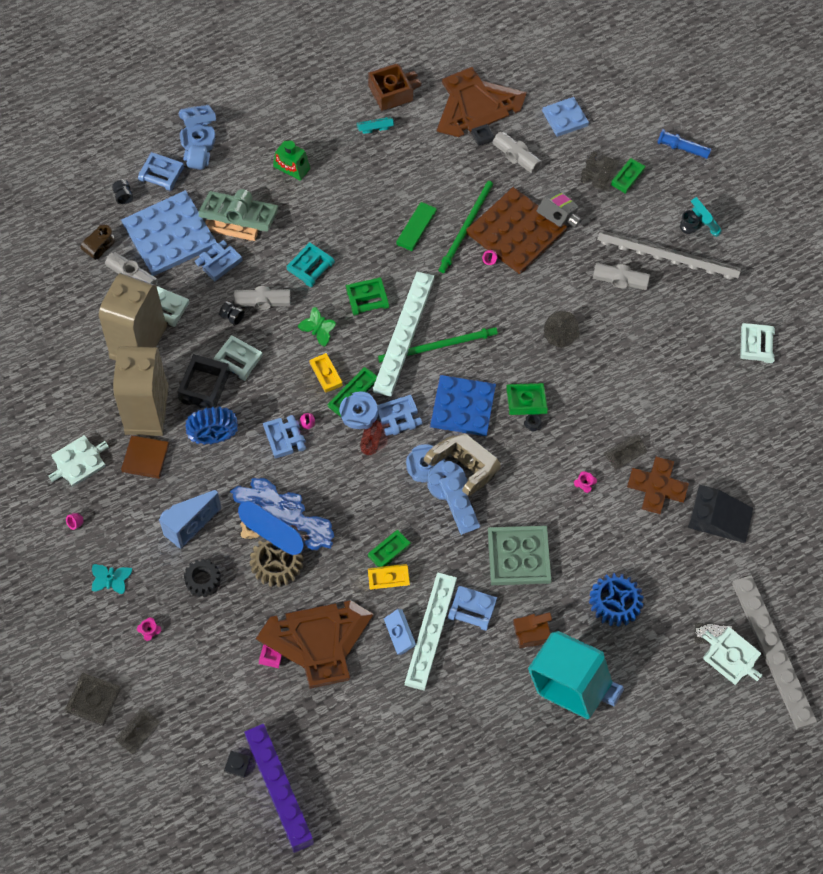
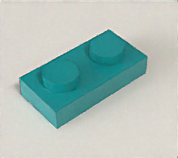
[356,117,394,134]

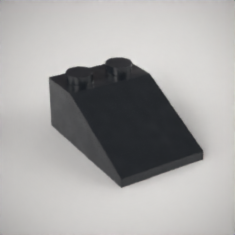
[688,484,753,543]

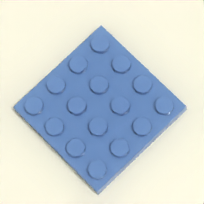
[121,190,217,276]

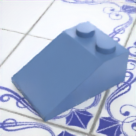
[159,490,221,549]

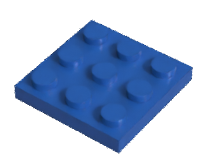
[430,375,496,436]

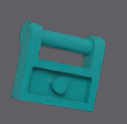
[691,197,722,237]
[286,242,335,287]

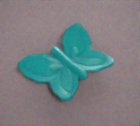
[91,564,132,594]

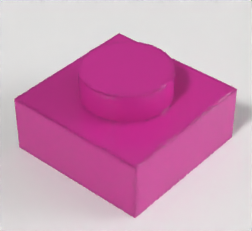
[259,644,282,668]

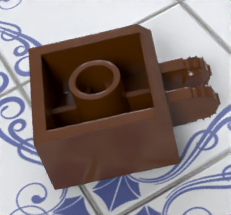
[368,63,422,111]

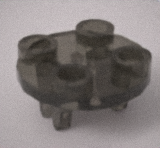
[544,311,580,348]

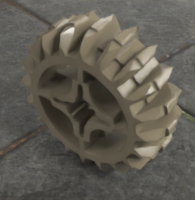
[250,539,304,587]

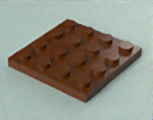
[466,187,567,274]

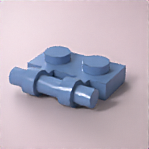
[195,240,243,281]
[377,395,422,436]
[263,415,306,459]

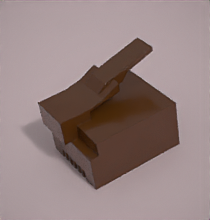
[513,612,552,649]

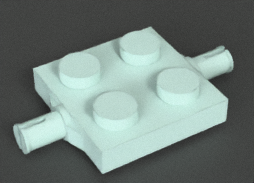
[48,435,109,487]
[702,627,762,685]

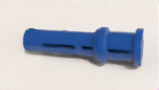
[657,129,711,159]

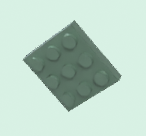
[487,526,551,585]

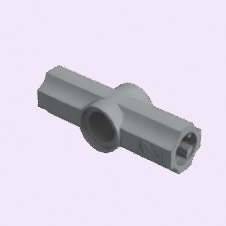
[493,132,542,173]
[105,252,158,285]
[593,263,650,290]
[234,286,290,310]

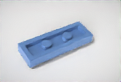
[439,473,480,535]

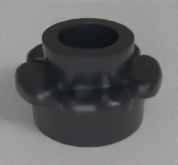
[524,414,543,432]

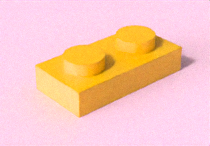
[309,353,343,393]
[367,564,410,590]

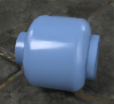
[184,145,210,170]

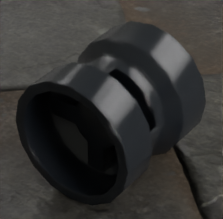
[112,180,134,205]
[680,210,700,234]
[219,300,245,326]

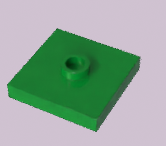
[506,383,548,415]

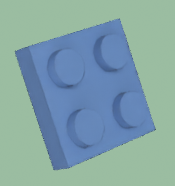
[542,97,589,137]

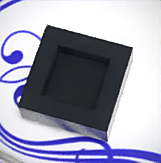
[471,124,494,146]
[224,751,251,778]

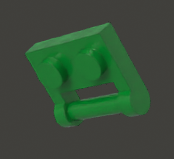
[345,277,389,316]

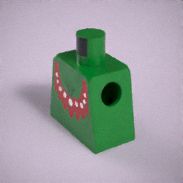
[273,141,310,181]

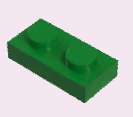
[611,158,646,194]
[368,529,411,567]

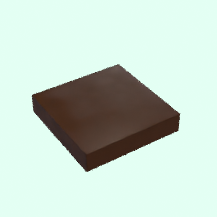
[121,435,169,479]

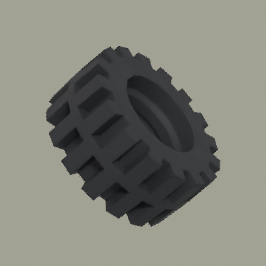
[184,559,221,597]

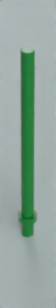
[438,181,493,273]
[378,327,498,363]

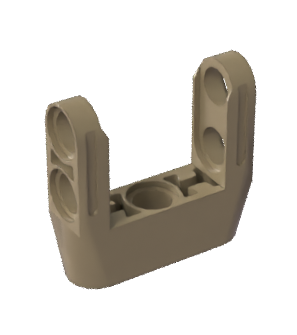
[424,433,501,496]

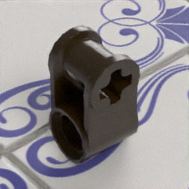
[80,224,115,260]

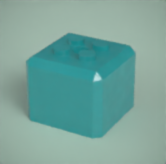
[528,631,613,719]

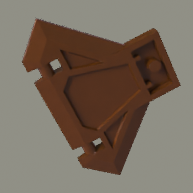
[437,67,527,137]
[256,600,374,689]

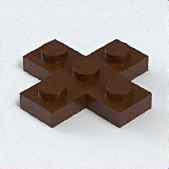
[627,457,689,514]

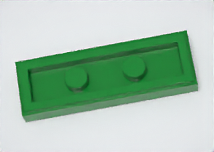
[396,202,437,251]
[327,366,377,417]

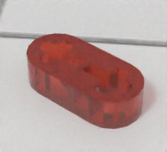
[360,420,382,455]

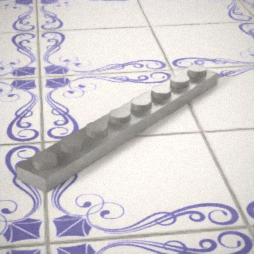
[597,230,741,279]
[732,575,817,730]

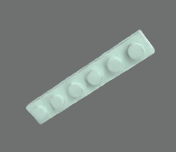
[405,572,457,691]

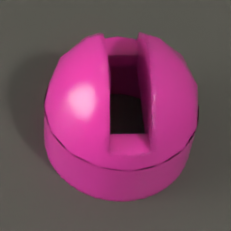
[482,250,497,265]
[300,413,315,429]
[66,513,84,530]

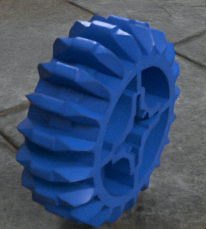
[185,407,238,445]
[589,573,644,627]

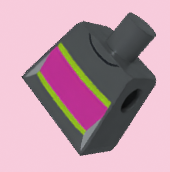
[536,189,582,228]

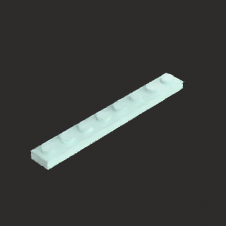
[373,272,434,396]

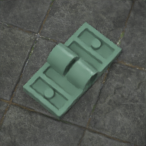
[199,189,278,232]

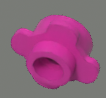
[574,471,597,493]
[137,618,161,641]

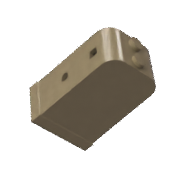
[99,273,167,361]
[113,346,169,436]

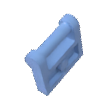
[179,105,216,128]
[138,152,184,191]
[448,586,497,631]

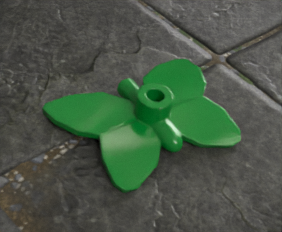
[298,307,336,347]

